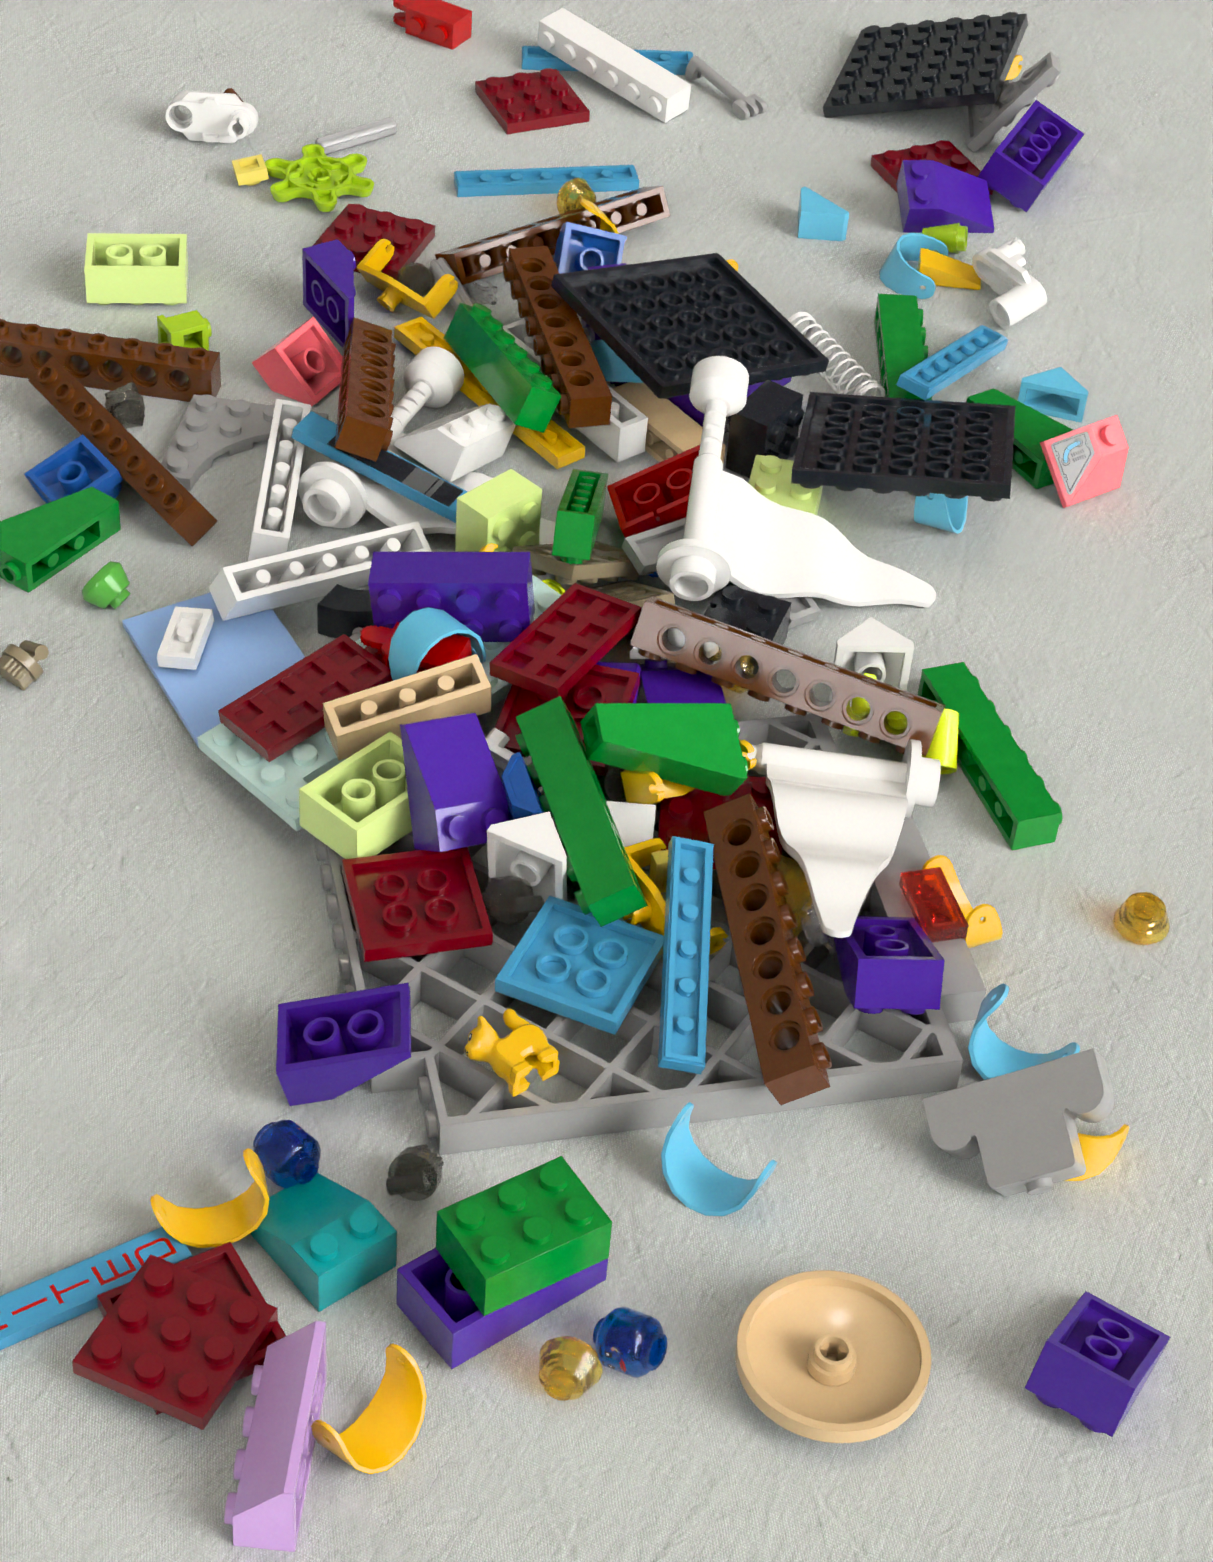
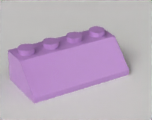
[224,1321,327,1552]

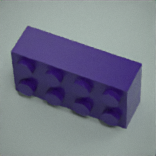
[978,100,1084,213]
[368,552,535,642]
[396,1248,608,1370]

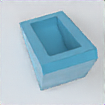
[798,186,849,241]
[1018,367,1089,423]

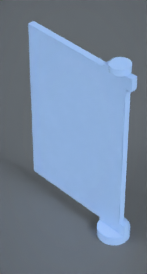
[122,592,305,748]

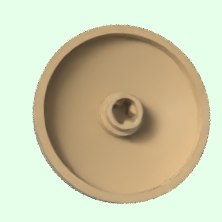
[735,1270,931,1443]

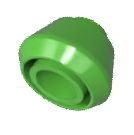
[82,561,131,609]

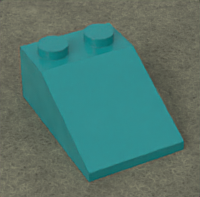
[250,1172,397,1312]

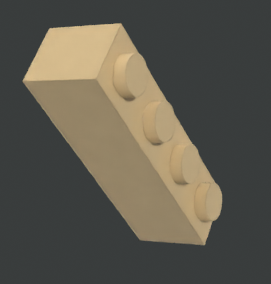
[612,382,725,464]
[323,654,491,761]

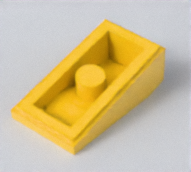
[917,248,981,290]

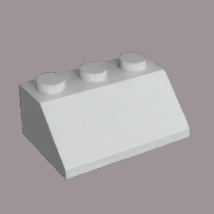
[394,403,516,482]

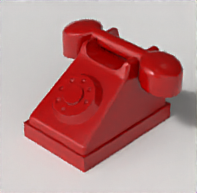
[607,445,700,538]

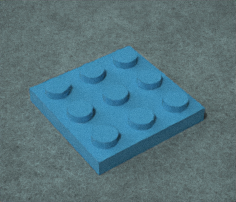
[495,896,664,1035]

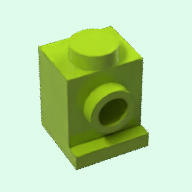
[157,310,212,351]

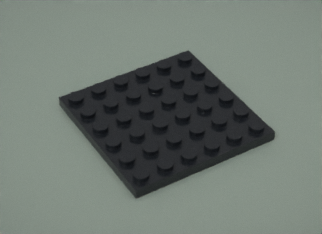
[823,12,1028,118]
[551,253,829,399]
[791,392,1016,502]

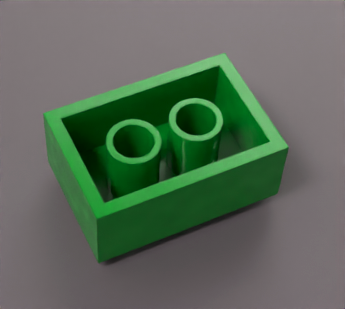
[436,1156,612,1316]

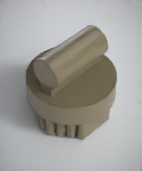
[0,640,49,690]

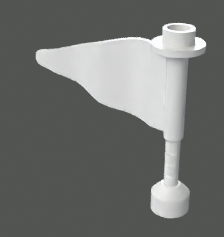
[298,347,556,545]
[656,356,936,608]
[623,739,941,938]

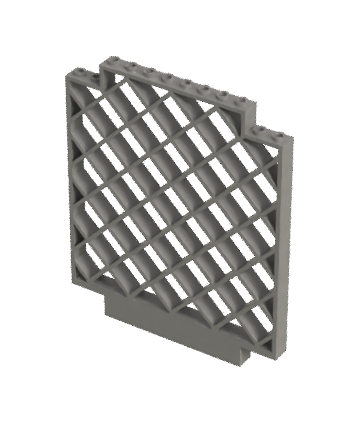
[315,714,986,1155]

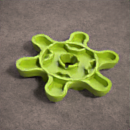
[265,144,374,212]

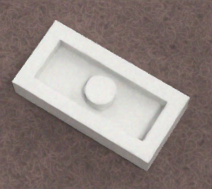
[157,606,214,670]

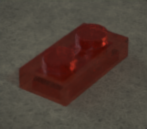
[899,867,969,943]

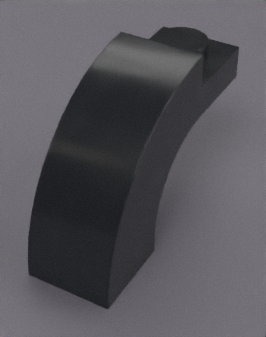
[317,584,374,639]

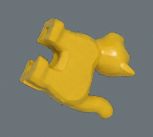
[464,1008,560,1097]

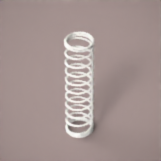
[787,312,885,397]

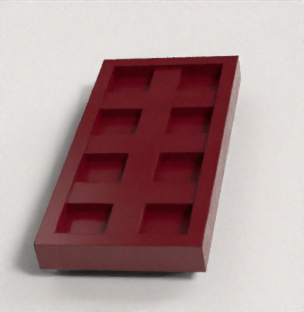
[489,583,641,700]
[218,634,393,762]

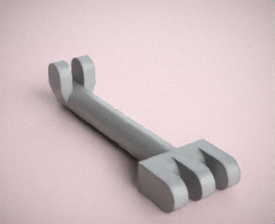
[685,56,767,120]

